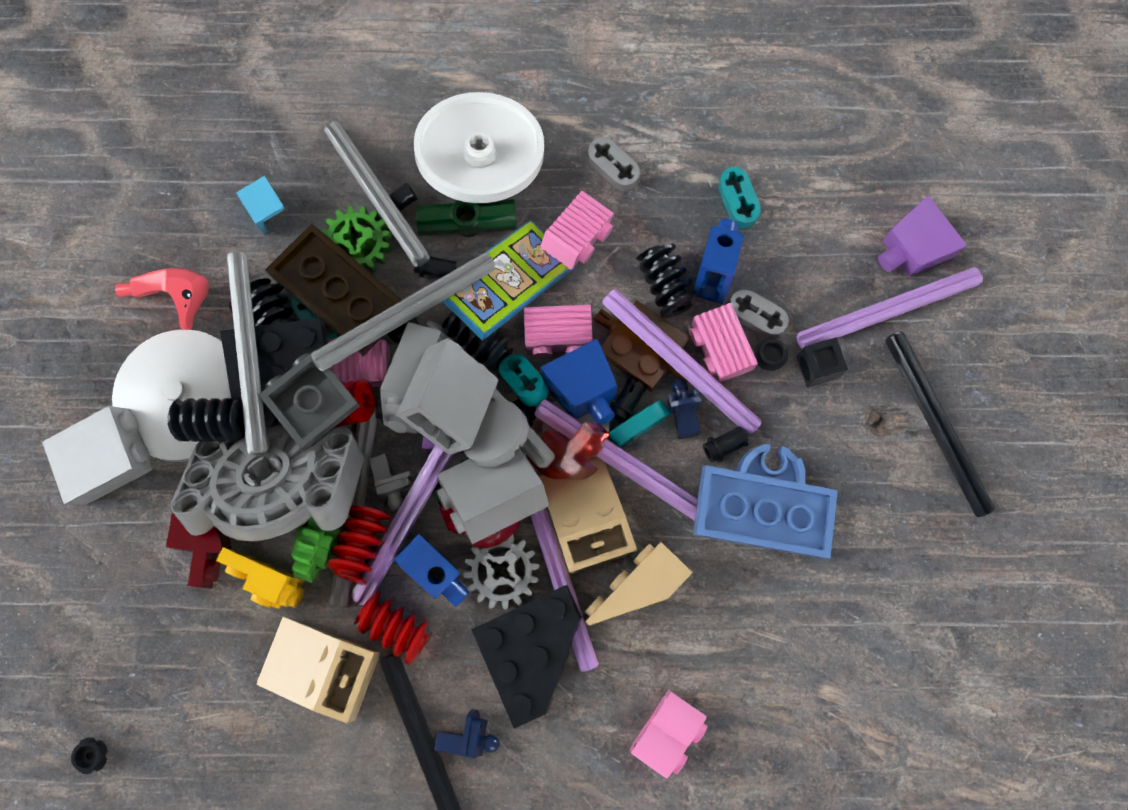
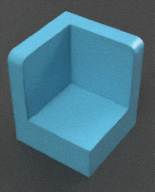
[236,176,284,234]

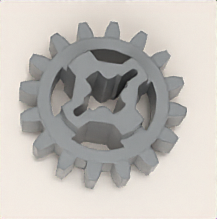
[464,535,540,610]

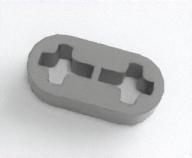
[588,137,640,192]
[729,289,789,338]

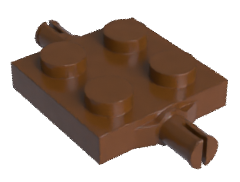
[594,300,691,392]

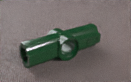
[416,199,517,237]

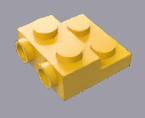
[216,547,305,609]

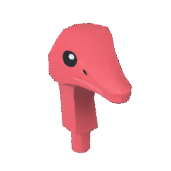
[115,267,209,330]

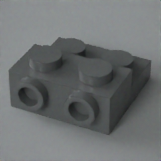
[259,350,360,451]

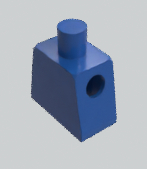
[693,219,744,304]
[540,339,617,426]
[394,532,470,607]

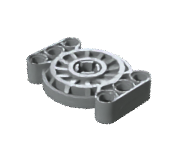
[171,425,364,541]

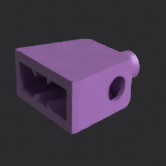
[878,196,967,276]

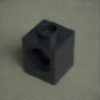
[796,337,848,388]

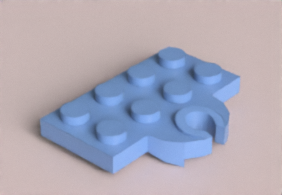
[693,444,838,559]

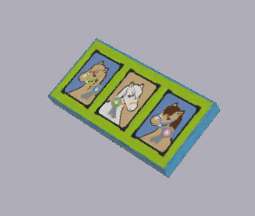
[442,220,574,341]

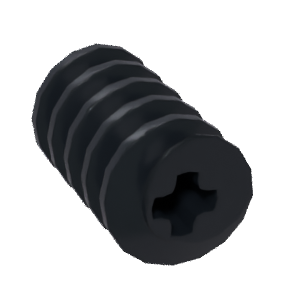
[636,243,697,318]
[250,278,298,326]
[442,311,513,373]
[167,398,245,442]

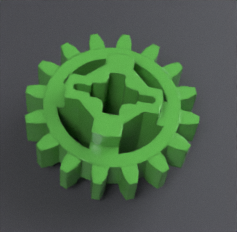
[320,205,392,273]
[291,517,341,583]

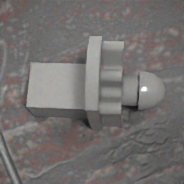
[369,454,418,512]

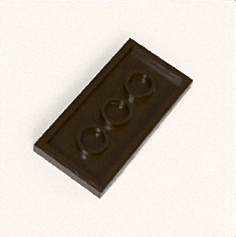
[265,224,402,357]

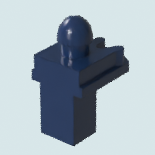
[667,378,702,439]
[434,709,500,758]

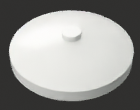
[414,92,544,203]
[112,330,231,462]

